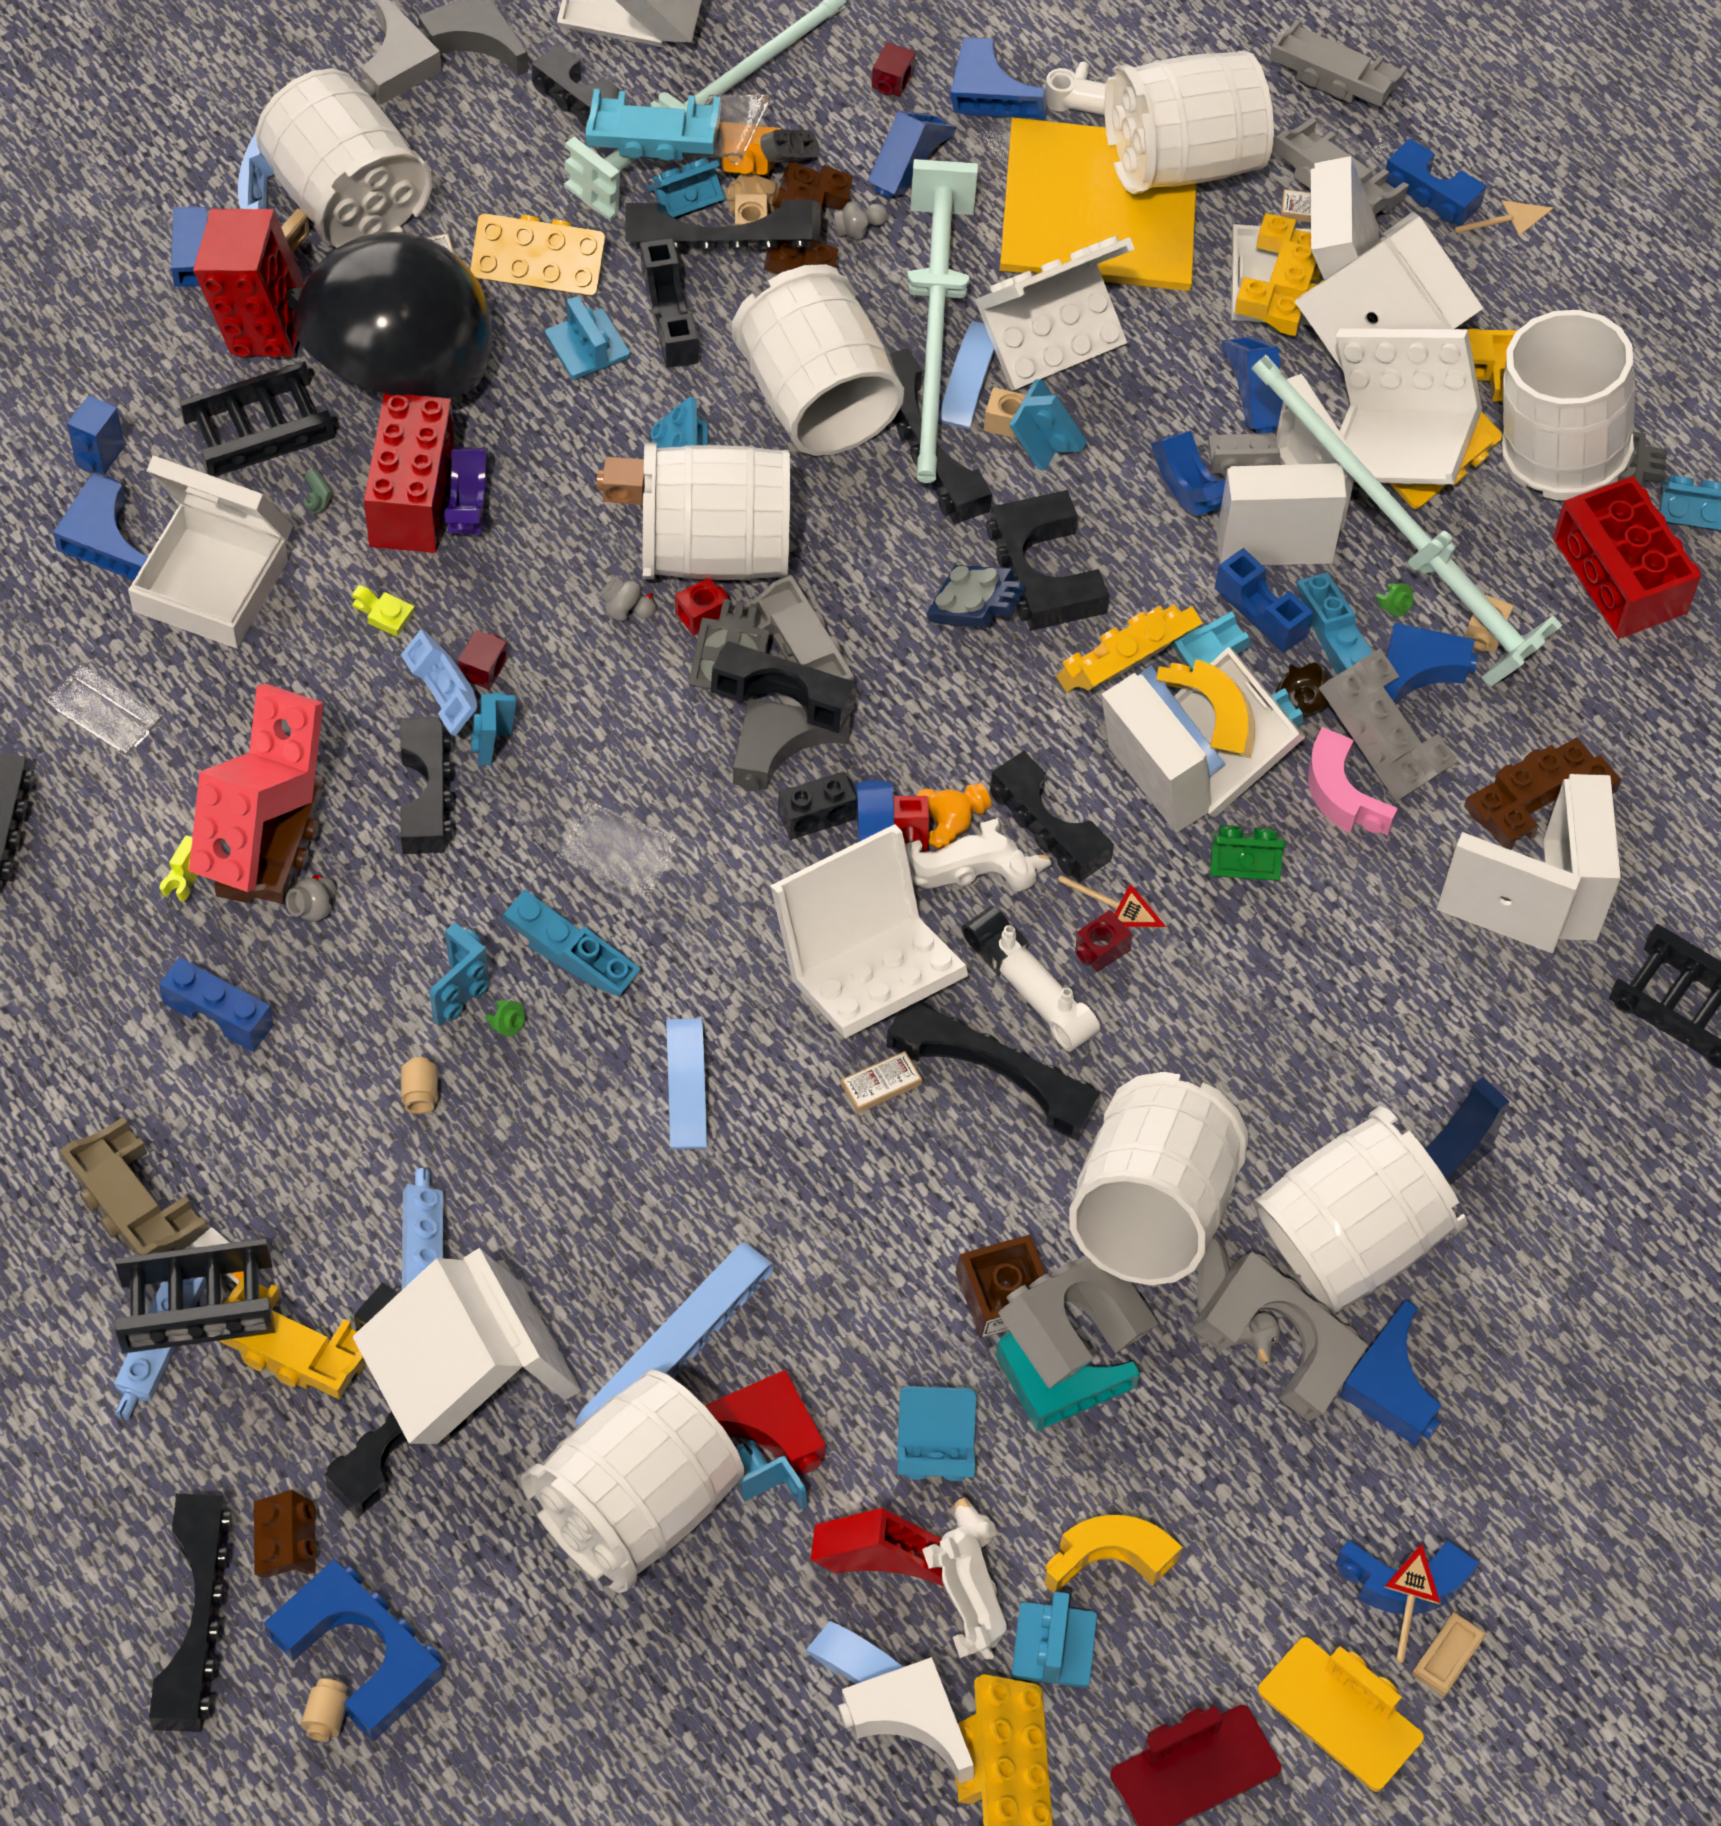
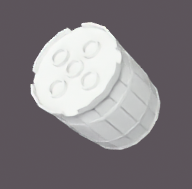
[1104,50,1274,194]
[255,68,433,248]
[732,264,904,456]
[1502,310,1635,500]
[643,443,790,580]
[1069,1072,1248,1285]
[1253,1106,1468,1316]
[521,1369,744,1593]

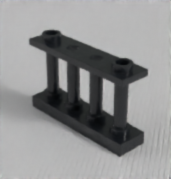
[179,361,335,477]
[1609,924,1721,1069]
[115,1238,275,1354]

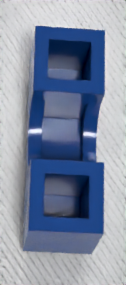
[1386,138,1486,226]
[1214,548,1313,653]
[159,957,274,1052]

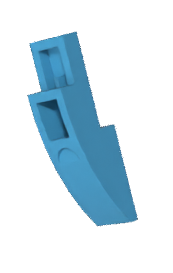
[1296,572,1373,675]
[502,889,641,997]

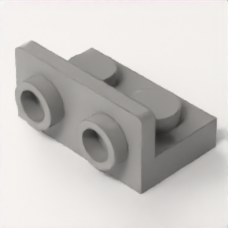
[1208,433,1280,475]

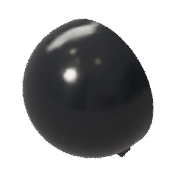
[286,232,492,398]

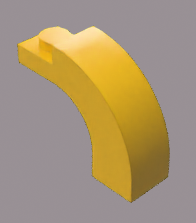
[1156,659,1255,758]
[1044,1515,1183,1593]

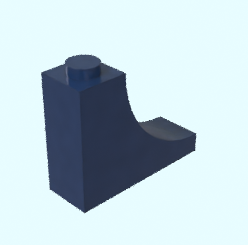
[1425,1077,1510,1185]

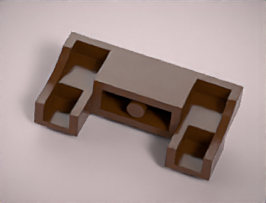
[763,161,853,275]
[1464,737,1621,850]
[214,774,324,904]

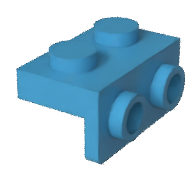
[470,692,516,765]

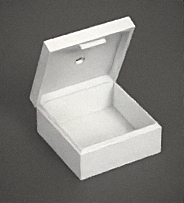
[557,0,702,47]
[1231,156,1379,325]
[1294,212,1483,370]
[1216,374,1355,565]
[128,455,293,649]
[1102,647,1305,833]
[1436,774,1621,954]
[352,1248,581,1444]

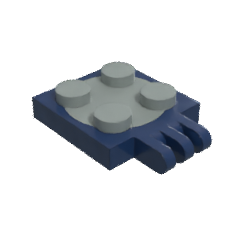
[926,565,1026,628]

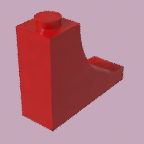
[704,1370,826,1474]
[810,1508,944,1586]

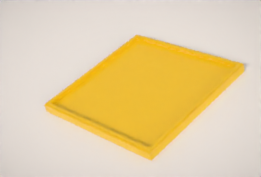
[999,117,1196,291]

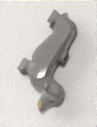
[1195,1235,1280,1364]

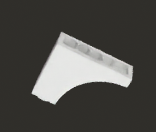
[838,1657,974,1784]

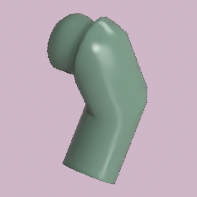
[303,469,333,514]

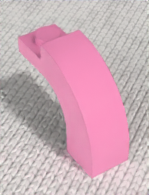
[1308,727,1398,836]

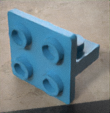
[646,157,725,217]
[545,296,630,380]
[1010,379,1087,470]
[651,396,708,448]
[1659,475,1721,530]
[1011,1592,1097,1688]

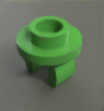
[1376,583,1413,617]
[485,1000,525,1037]

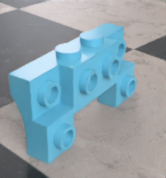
[585,89,721,160]
[1173,611,1304,727]

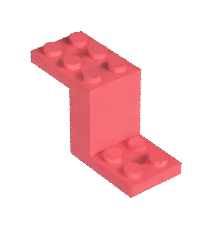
[189,683,323,892]

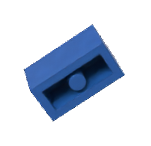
[67,395,125,475]

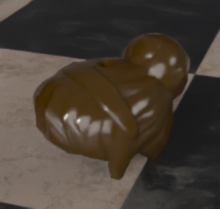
[1275,662,1335,717]

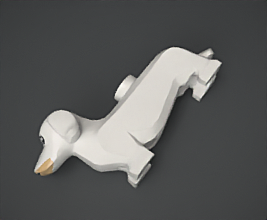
[905,818,1051,892]
[922,1497,1007,1660]

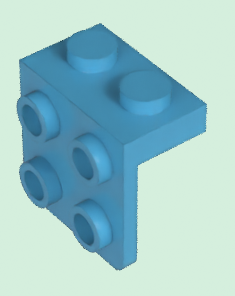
[429,922,490,1026]
[897,1386,976,1481]

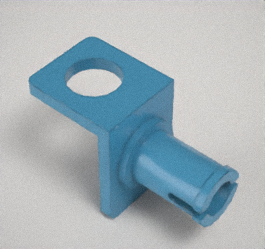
[736,1440,808,1509]

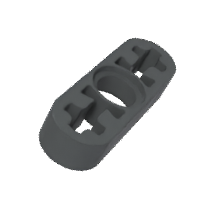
[760,130,820,163]

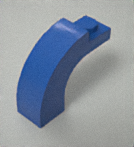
[1150,431,1226,516]
[855,779,894,843]
[1335,1540,1479,1614]

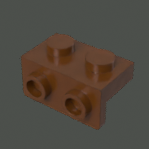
[254,1490,317,1578]

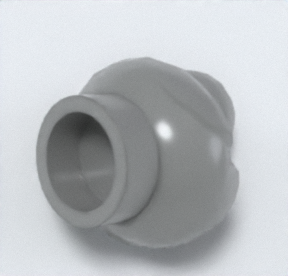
[834,201,887,240]
[599,576,656,621]
[286,875,336,922]

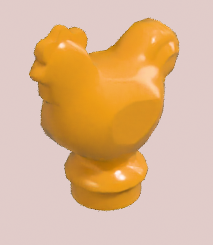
[916,783,992,849]

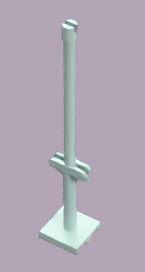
[564,0,846,221]
[908,159,978,483]
[1251,355,1562,686]

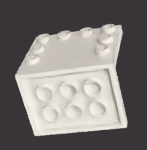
[975,235,1135,390]
[1336,329,1482,485]
[770,824,968,1038]

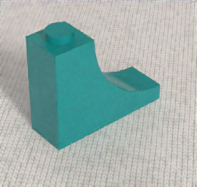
[995,1332,1140,1432]

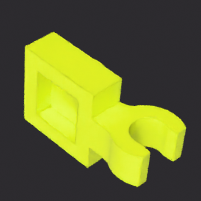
[352,585,414,637]
[160,835,198,902]

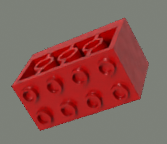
[193,209,304,357]
[364,393,455,553]
[1552,475,1701,640]

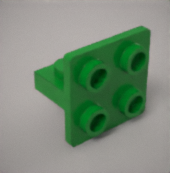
[1209,825,1286,880]

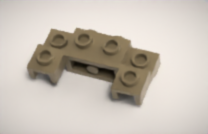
[59,1117,208,1255]

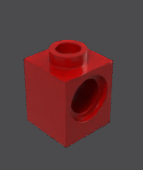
[675,578,729,636]
[893,796,929,851]

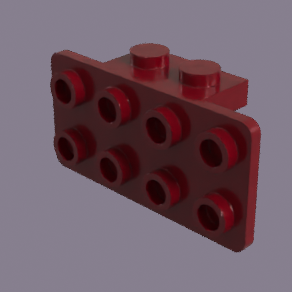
[1110,1705,1282,1826]

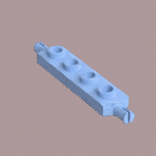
[402,1168,443,1290]
[114,1237,206,1420]

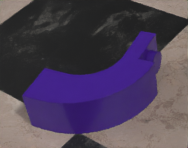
[445,447,488,534]

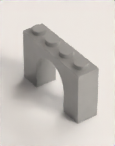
[1191,1251,1368,1421]
[998,1255,1159,1389]

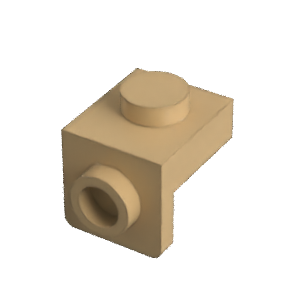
[726,173,777,214]

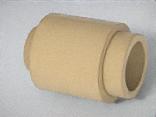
[401,1057,438,1114]
[300,1679,349,1742]

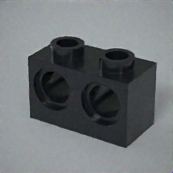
[778,771,857,840]

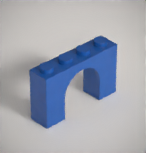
[264,1559,443,1742]

